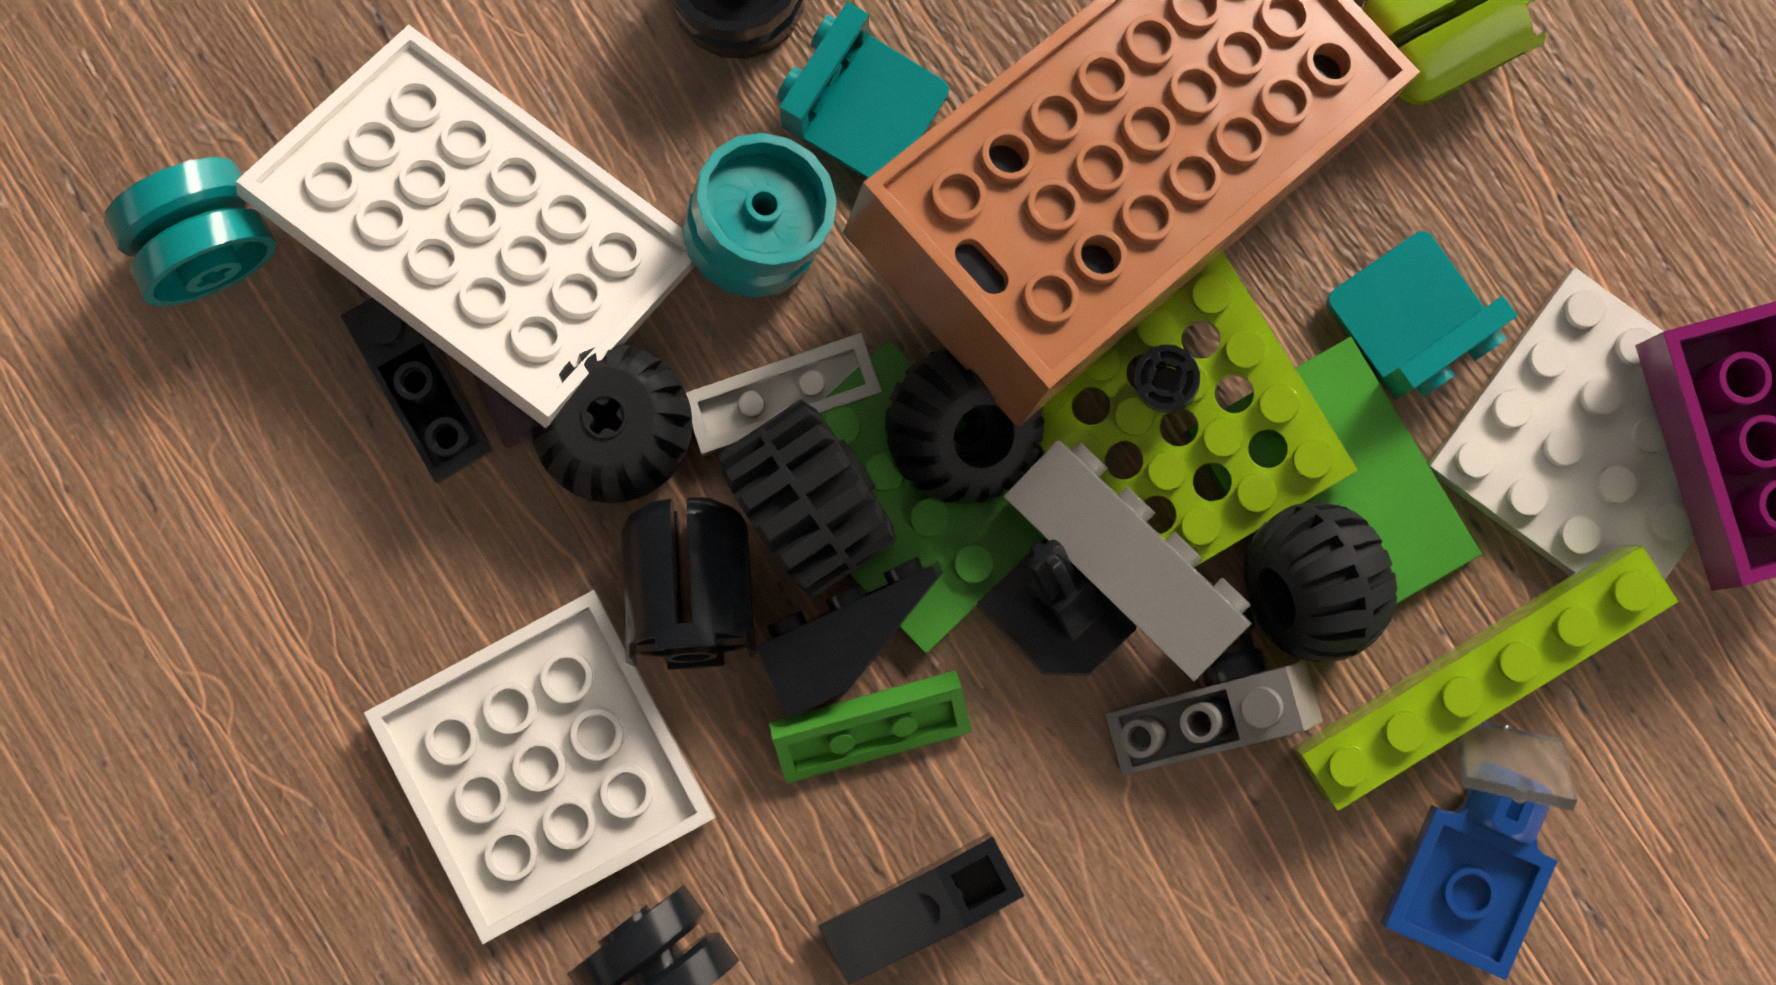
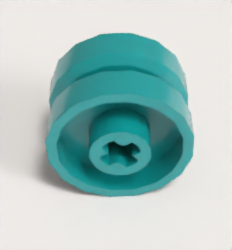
[682,133,837,298]
[104,157,277,306]

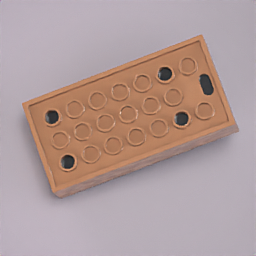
[843,0,1420,427]

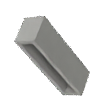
[1004,440,1252,681]

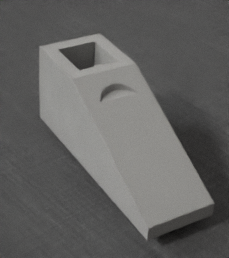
[1105,660,1323,776]

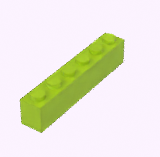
[1293,545,1679,811]

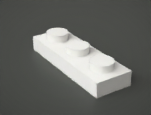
[686,333,882,457]

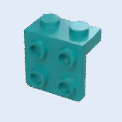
[777,1,949,180]
[1326,231,1518,400]

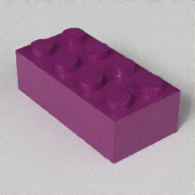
[1635,301,1776,591]

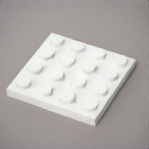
[1428,267,1695,580]
[364,590,716,944]

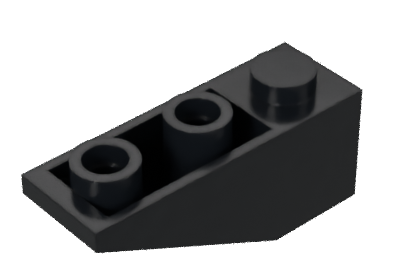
[340,297,494,484]
[755,557,944,718]
[818,832,1025,984]

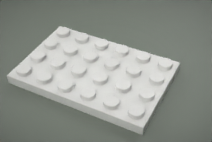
[236,25,695,428]

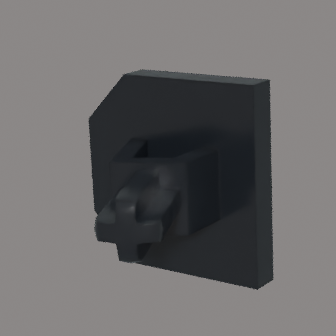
[977,538,1136,676]

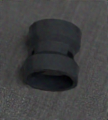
[1134,345,1200,414]
[1202,607,1267,686]

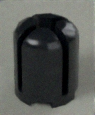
[621,497,756,670]

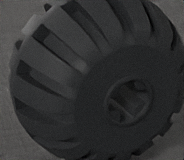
[531,345,692,504]
[885,347,1045,505]
[1243,502,1397,662]

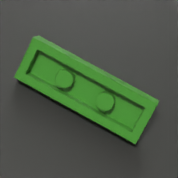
[769,670,972,784]

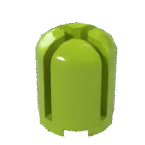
[1362,0,1547,105]

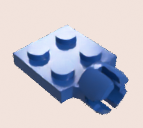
[1380,769,1558,980]

